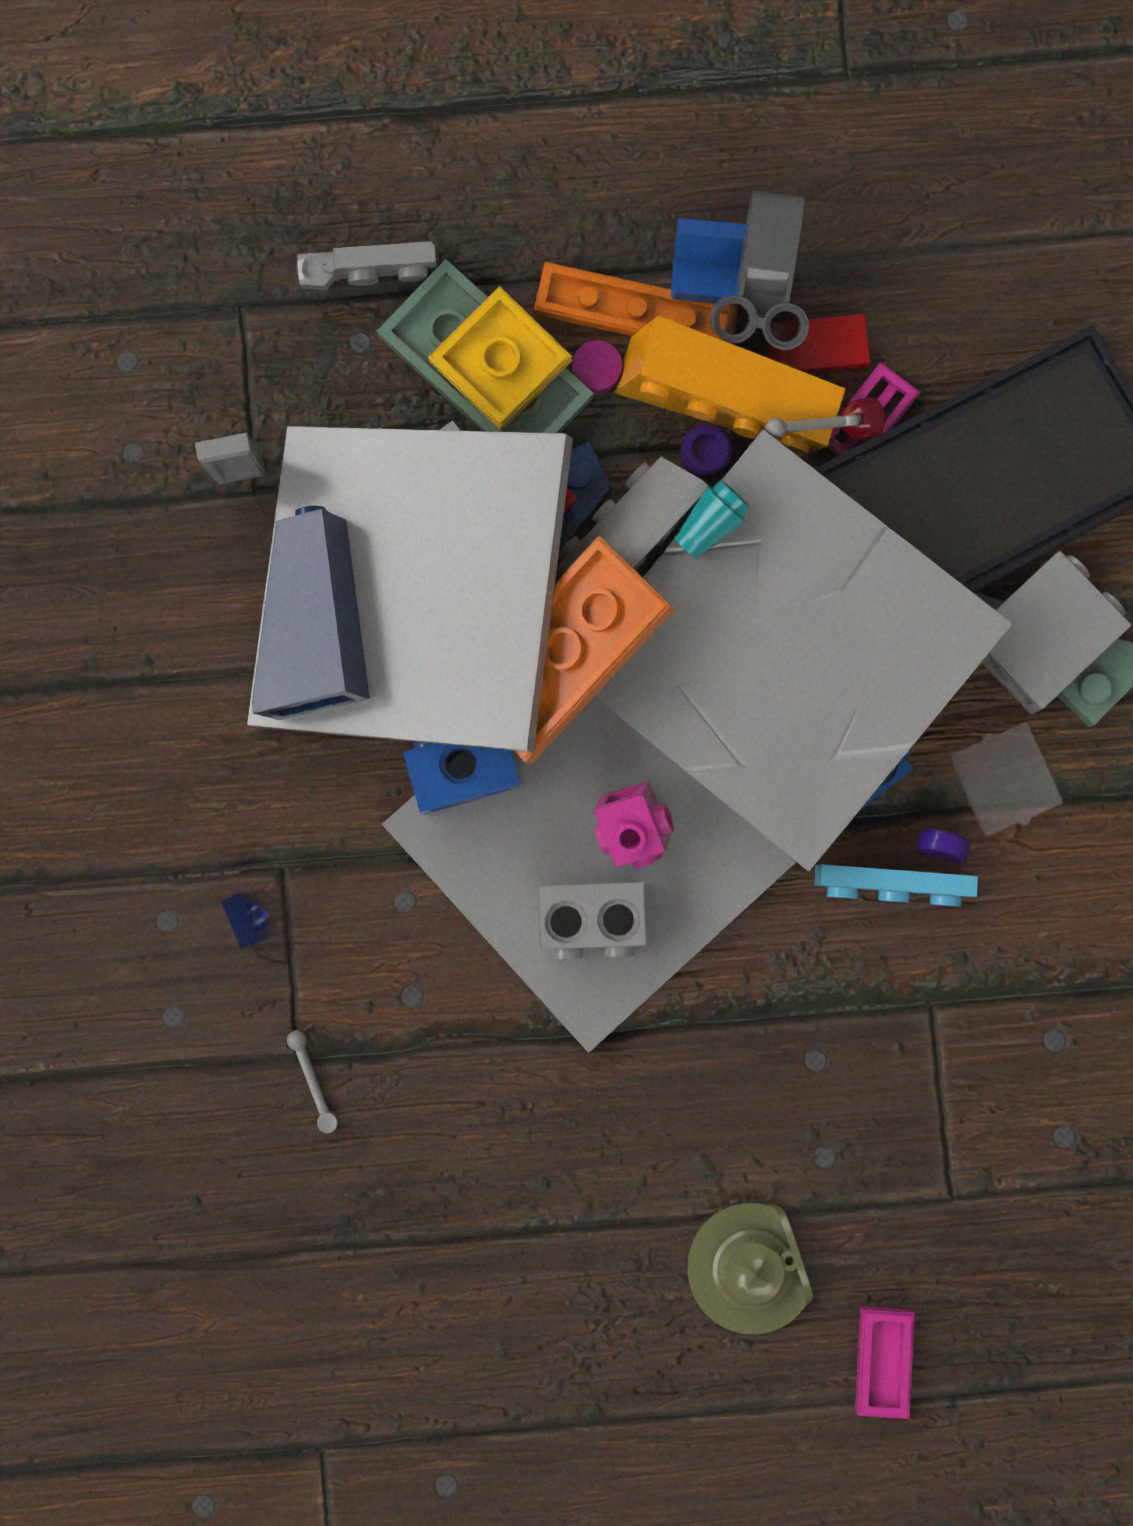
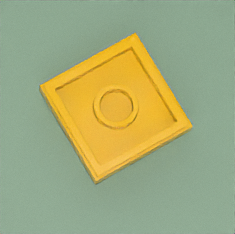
[428,286,572,432]

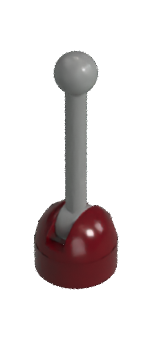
[765,398,885,440]

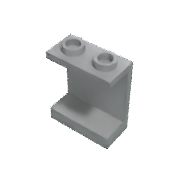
[982,551,1131,714]

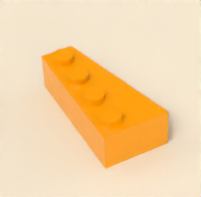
[613,315,846,457]

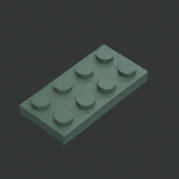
[377,259,593,433]

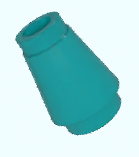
[674,480,752,559]

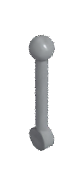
[287,1030,339,1133]

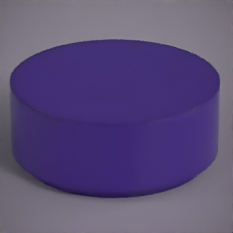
[680,424,732,478]
[916,829,971,863]

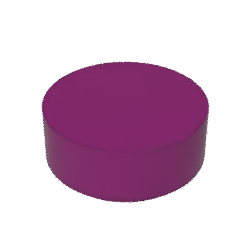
[572,340,622,394]

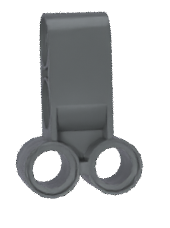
[709,190,809,350]

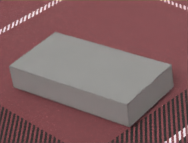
[195,433,266,484]

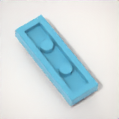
[814,864,978,907]

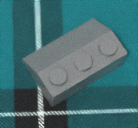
[556,457,708,578]

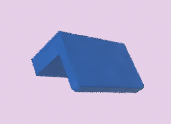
[671,218,746,305]

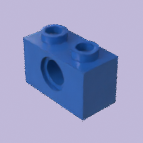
[403,742,522,815]

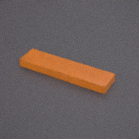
[534,262,740,344]

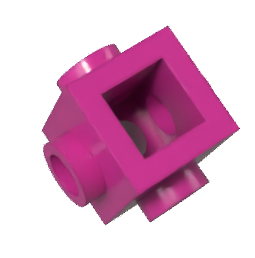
[594,780,674,868]

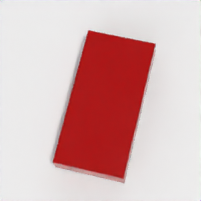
[764,314,870,374]

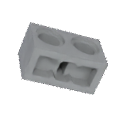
[538,882,646,959]

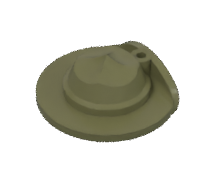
[687,1202,813,1335]

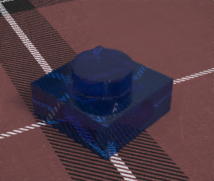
[221,893,270,949]

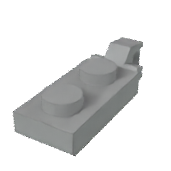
[297,241,439,291]

